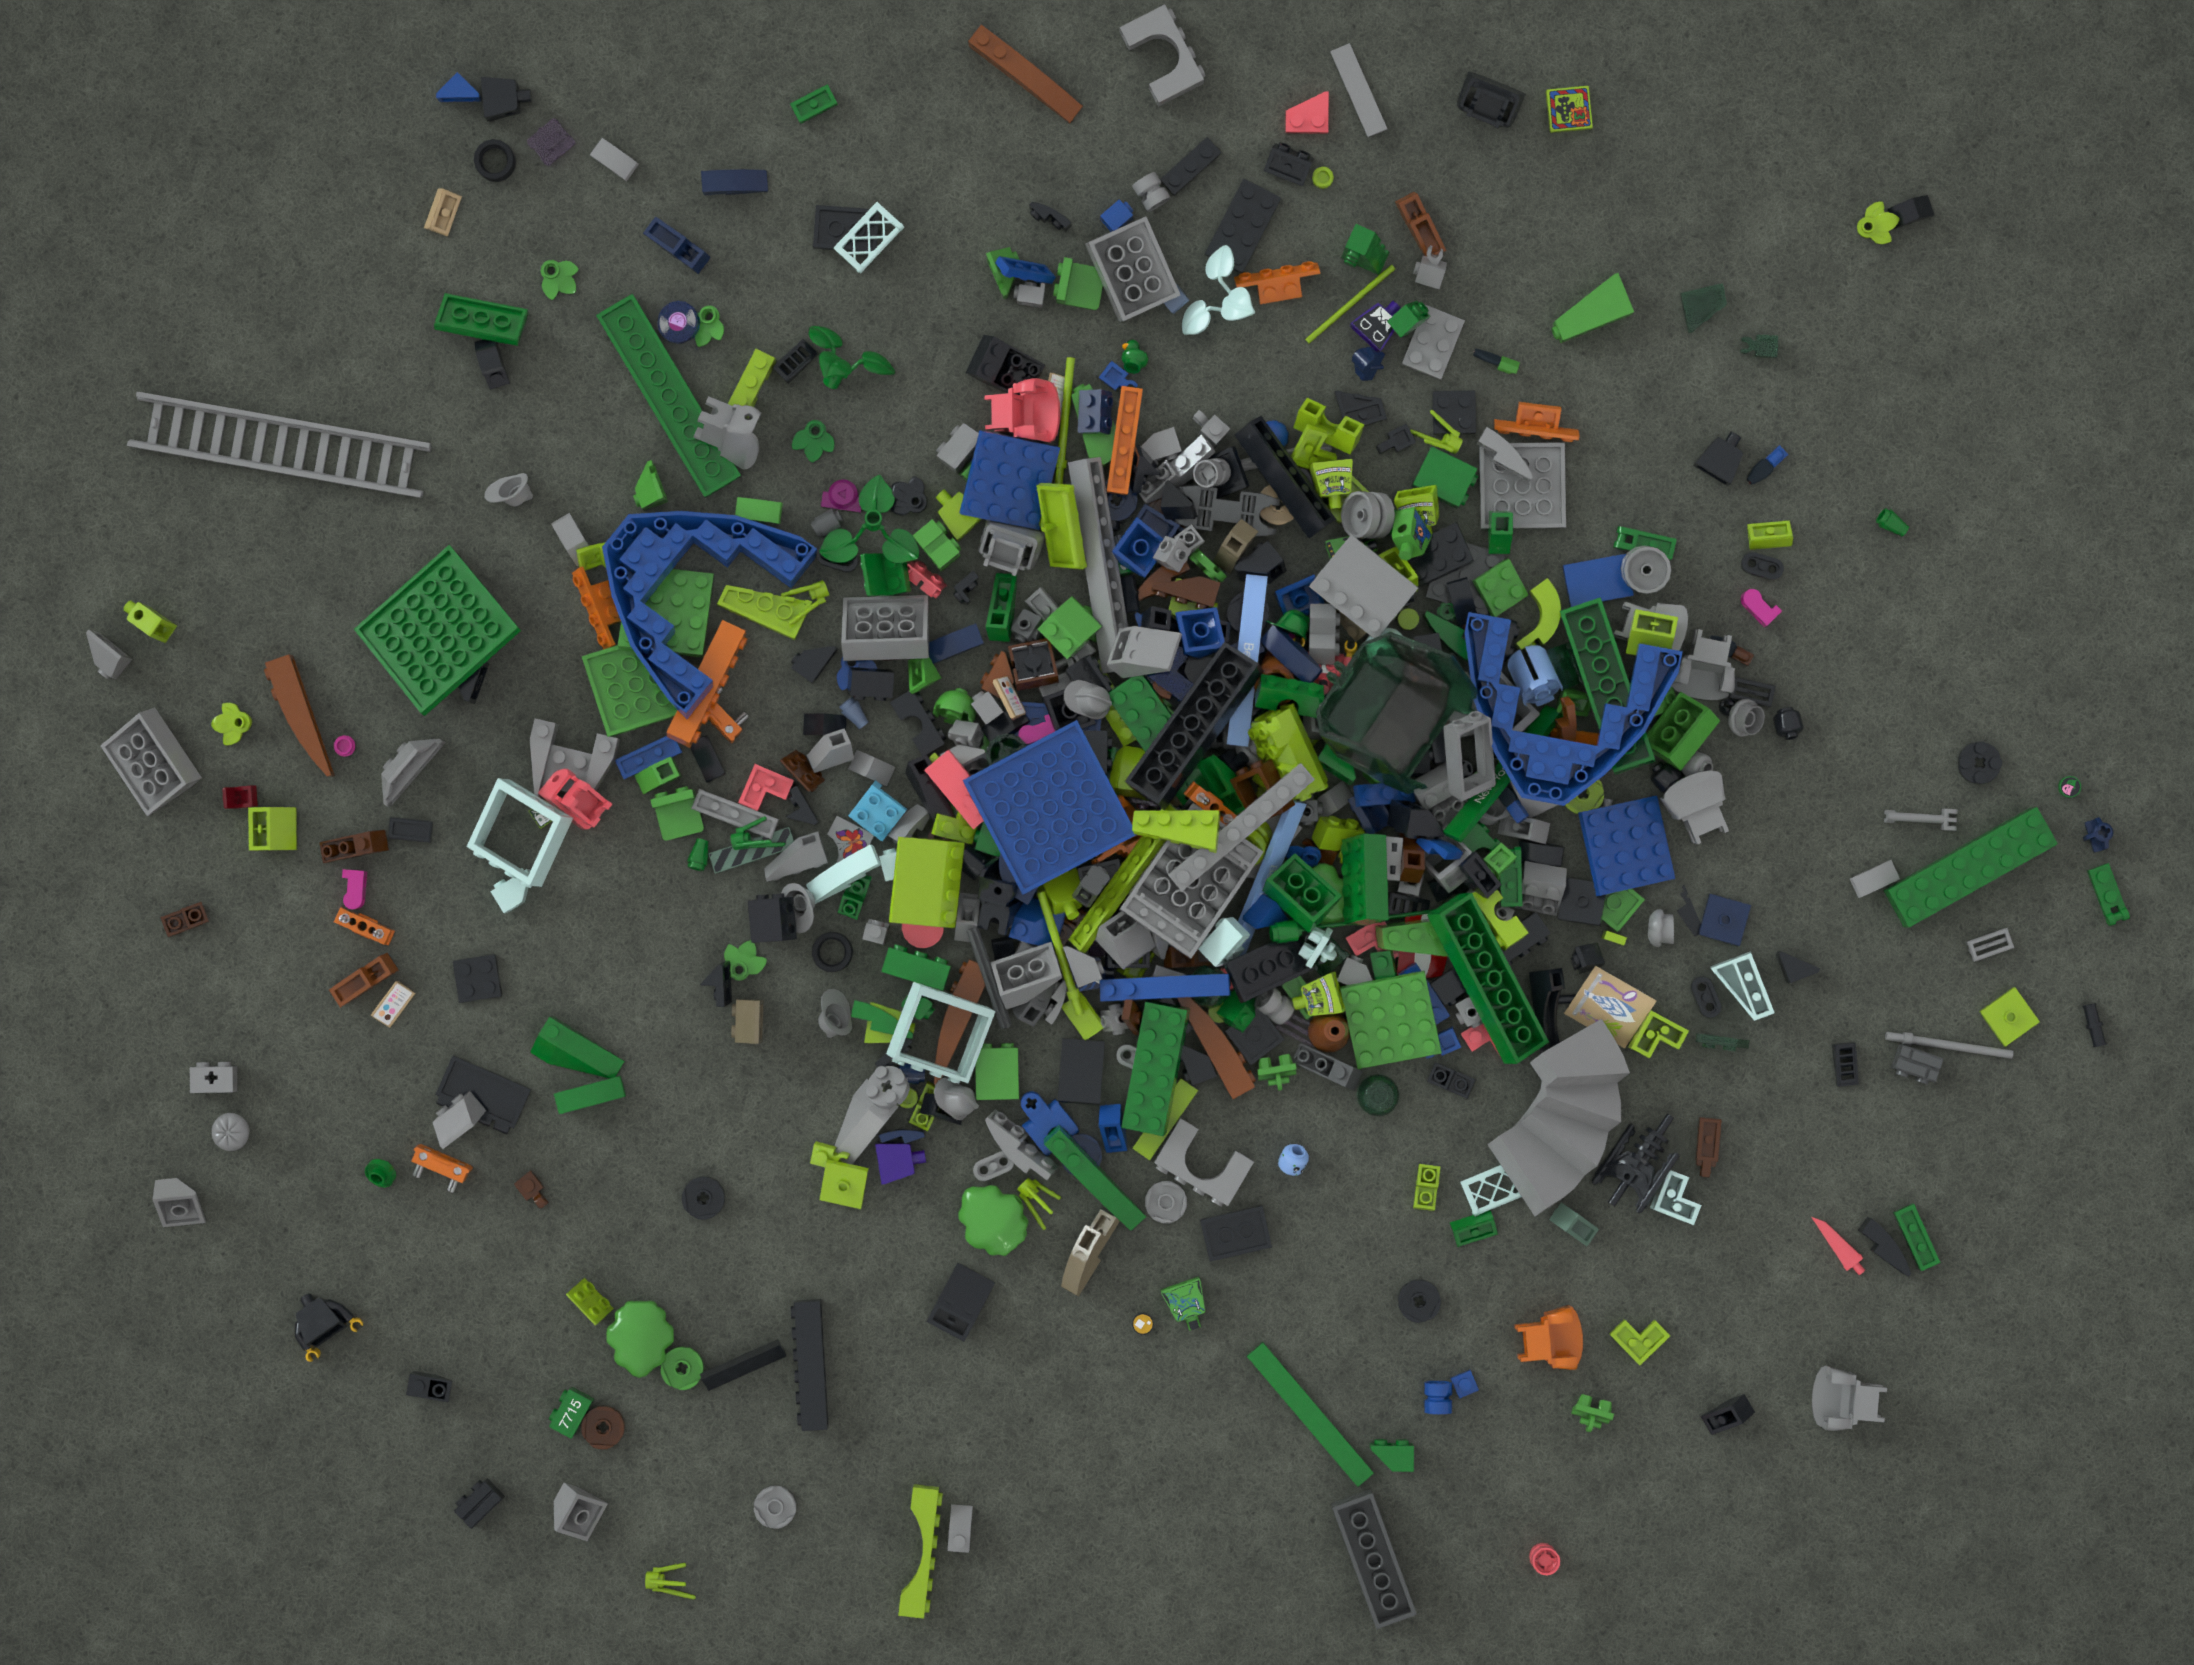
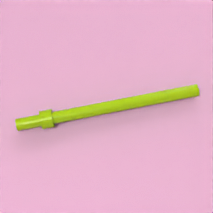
[1054,357,1075,484]
[1037,891,1084,1016]

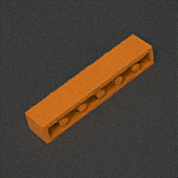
[666,620,748,748]

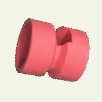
[1529,1543,1560,1576]

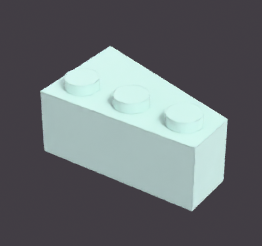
[1710,951,1774,1021]

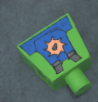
[1392,507,1432,560]

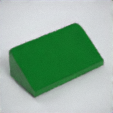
[1450,1210,1498,1247]

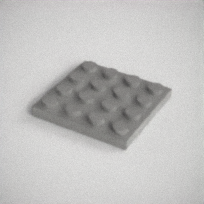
[1479,442,1566,529]

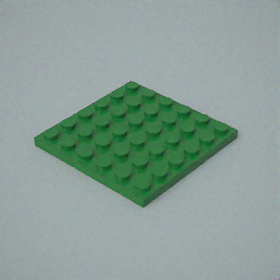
[354,545,521,716]

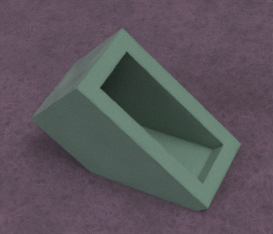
[1549,1202,1599,1246]

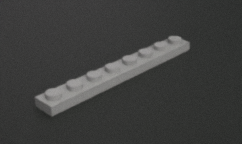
[1168,763,1315,891]

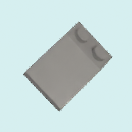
[991,942,1062,1010]

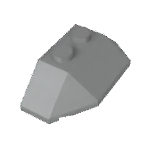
[381,739,446,807]

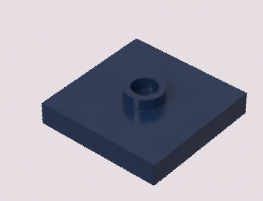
[1698,894,1751,946]

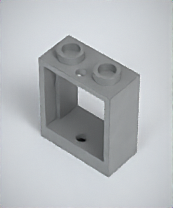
[1425,835,1472,893]

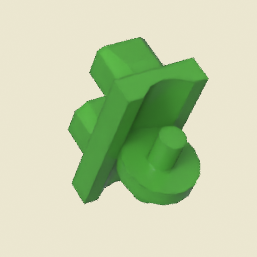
[1257,1054,1296,1091]
[1571,1394,1614,1432]

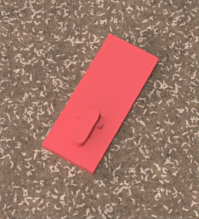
[925,750,984,829]

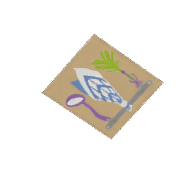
[1564,966,1656,1048]

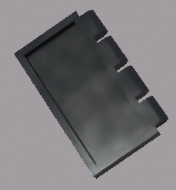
[435,1055,532,1134]

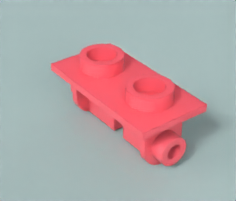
[907,560,947,599]

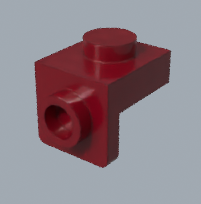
[222,785,258,809]

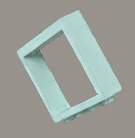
[467,778,573,888]
[886,981,995,1084]

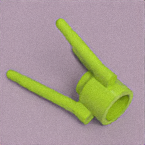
[1410,410,1463,454]
[781,580,829,625]
[1017,1177,1061,1230]
[645,1563,696,1599]

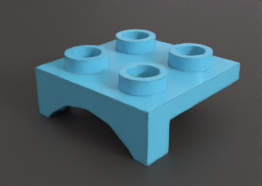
[848,780,907,841]

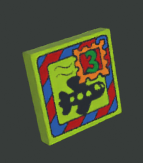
[1546,86,1593,133]

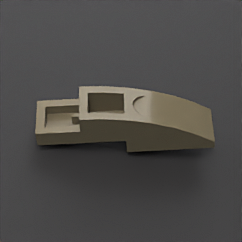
[1061,1210,1120,1297]

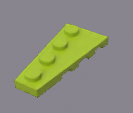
[717,585,813,640]
[1132,810,1220,853]

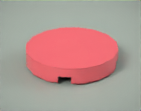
[902,924,944,948]

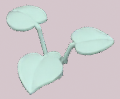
[1182,245,1255,335]

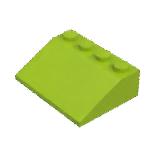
[889,836,965,928]

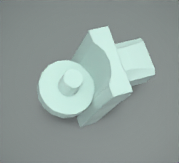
[1298,927,1337,968]

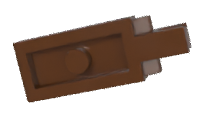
[1695,1117,1722,1178]

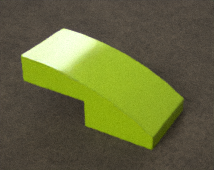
[576,542,606,571]

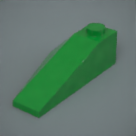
[530,1016,625,1078]

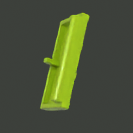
[1036,483,1087,569]

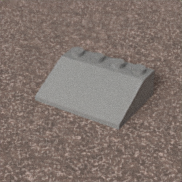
[1085,216,1180,322]
[1309,534,1419,640]
[841,595,929,661]
[100,707,202,816]

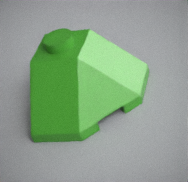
[986,247,1020,299]
[633,460,668,511]

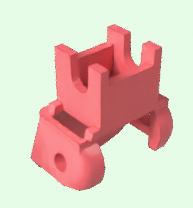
[985,378,1060,443]
[538,768,612,830]

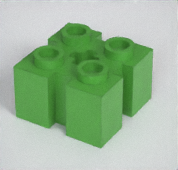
[912,519,961,572]

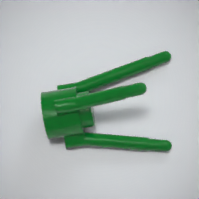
[731,816,786,850]

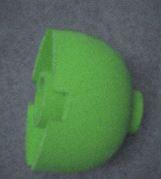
[933,688,976,725]

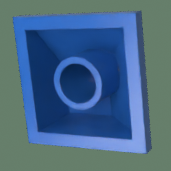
[1009,898,1066,950]

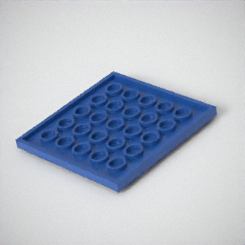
[963,720,1136,895]

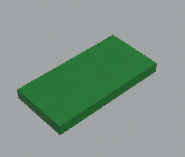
[434,293,528,346]

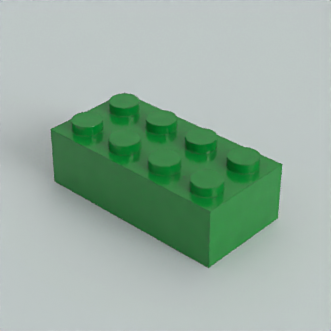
[1341,833,1389,926]

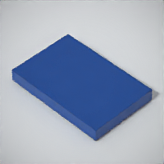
[1562,554,1634,607]

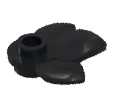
[890,476,928,515]

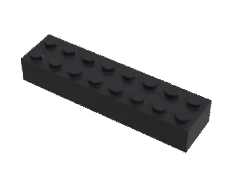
[1124,642,1264,811]

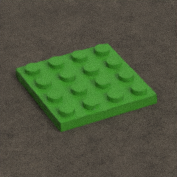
[618,569,714,657]
[581,645,677,737]
[1340,971,1442,1069]

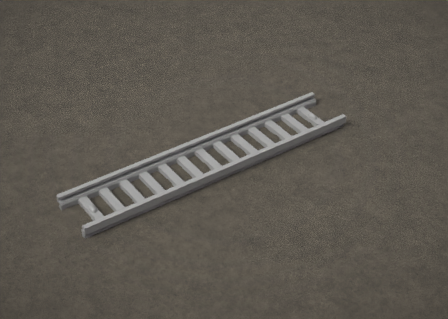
[127,392,432,498]

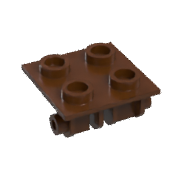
[780,750,825,792]

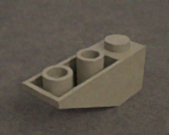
[1213,519,1258,574]

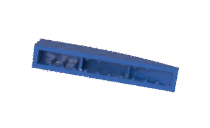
[1100,974,1230,1002]

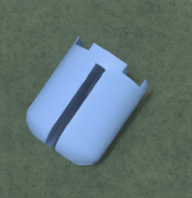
[1508,645,1563,706]

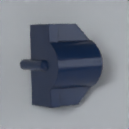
[1352,347,1385,381]
[2083,817,2113,853]

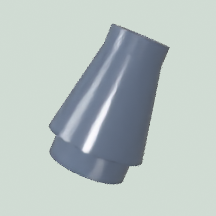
[839,697,869,729]

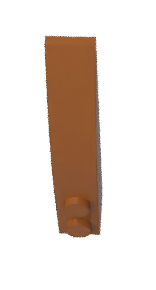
[968,25,1083,123]
[264,654,335,777]
[934,959,985,1085]
[1177,998,1256,1099]

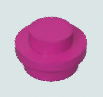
[334,735,356,757]

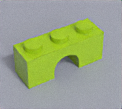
[728,349,777,418]
[1293,398,1364,455]
[1472,890,1528,951]

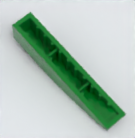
[1044,1125,1146,1231]

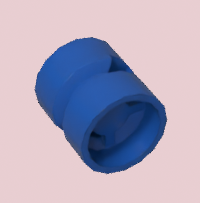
[1424,1381,1452,1414]

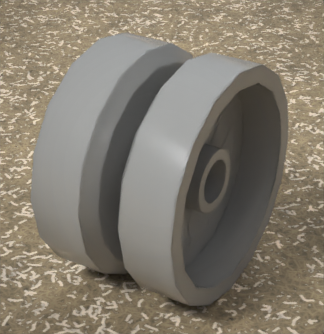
[1341,491,1395,539]
[1621,545,1671,594]

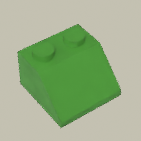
[1038,596,1102,659]

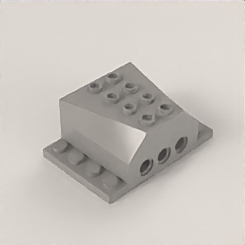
[1119,803,1263,959]

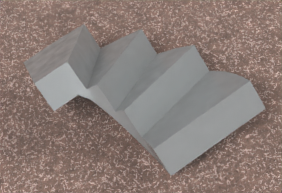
[1488,1019,1630,1216]

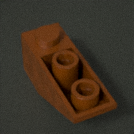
[1151,576,1221,609]
[319,830,389,863]
[1397,832,1425,883]

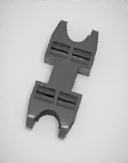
[1172,485,1280,536]

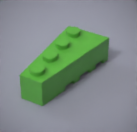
[1375,919,1448,957]

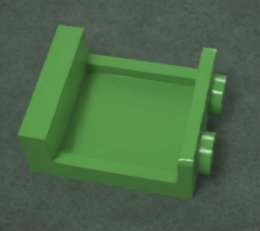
[975,1043,1019,1100]

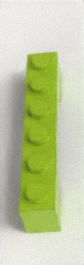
[898,1484,943,1619]

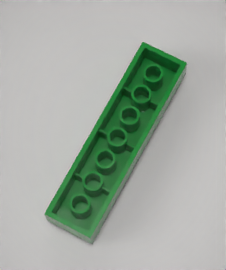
[1560,597,1656,775]
[1883,807,2058,928]
[1427,893,1549,1064]

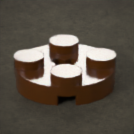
[581,1405,625,1449]

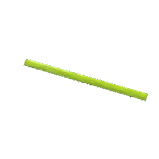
[1305,265,1395,344]

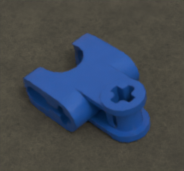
[1021,1091,1079,1156]

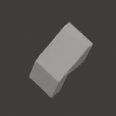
[551,513,589,566]

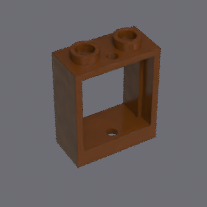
[1230,759,1295,819]

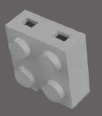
[1386,837,1403,881]

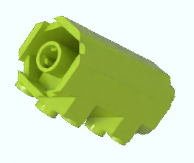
[1248,703,1328,802]

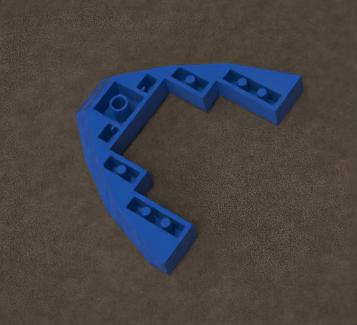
[602,511,817,719]
[1464,612,1683,806]

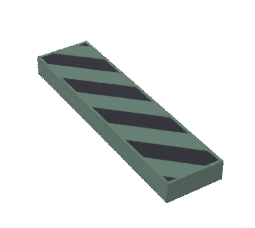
[708,827,794,874]

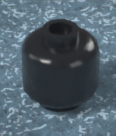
[1773,707,1803,740]
[1651,762,1682,793]

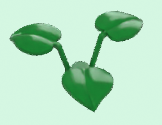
[808,326,895,389]
[819,475,919,564]

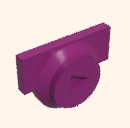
[821,480,861,513]

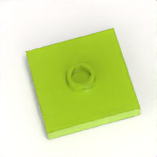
[1979,987,2040,1047]
[819,1159,869,1209]

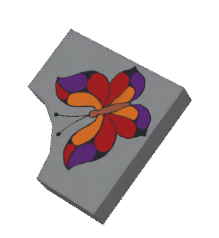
[827,816,874,863]

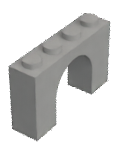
[1119,4,1205,107]
[1154,1118,1254,1207]

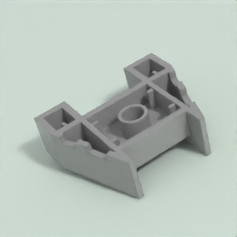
[530,718,621,798]

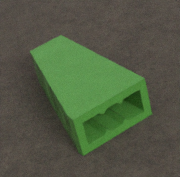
[1551,273,1634,343]
[1071,384,1116,468]

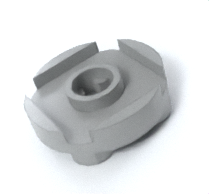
[866,1066,910,1109]

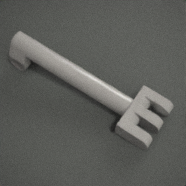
[1884,809,1958,831]

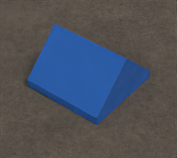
[1111,517,1163,578]
[1274,575,1325,616]
[1175,607,1225,658]

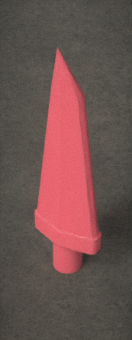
[1812,1217,1865,1275]

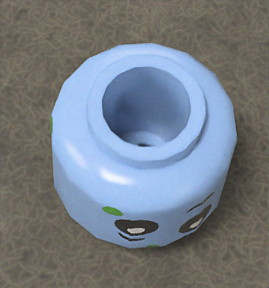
[1278,1144,1309,1176]

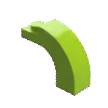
[1514,578,1561,652]

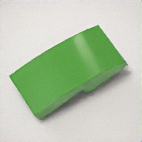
[735,497,783,524]

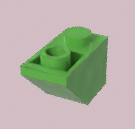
[634,756,682,795]

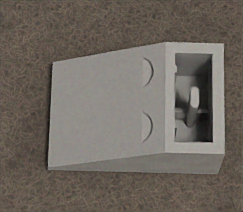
[1107,626,1182,678]
[1408,762,1467,838]

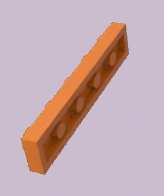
[1106,386,1143,495]

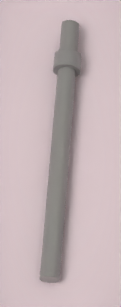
[1885,1032,2013,1059]

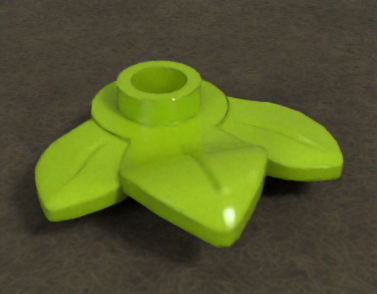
[1857,202,1899,244]
[211,703,252,745]

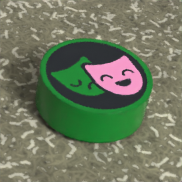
[2058,776,2081,798]

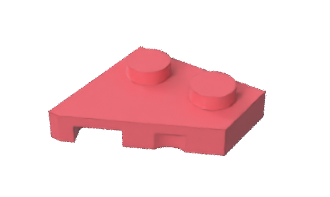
[1286,91,1329,134]

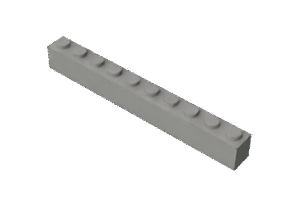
[1068,457,1128,674]

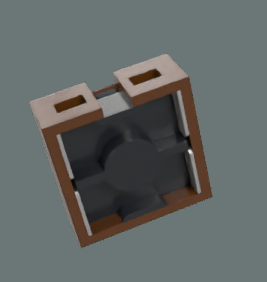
[1008,638,1059,691]

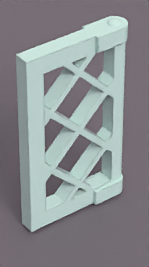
[834,202,904,274]
[1460,1165,1522,1216]

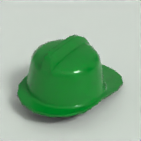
[1265,609,1310,642]

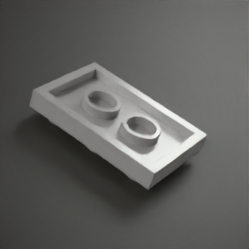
[1401,305,1465,380]

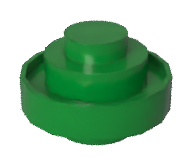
[365,1159,397,1188]

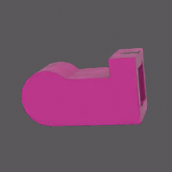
[1740,589,1782,627]
[1019,714,1055,744]
[342,869,367,909]

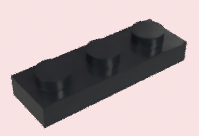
[1160,137,1221,196]

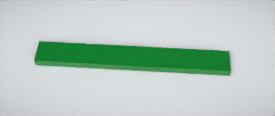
[1247,1342,1374,1487]

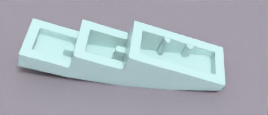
[806,845,881,904]

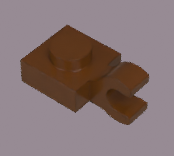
[514,1171,549,1209]

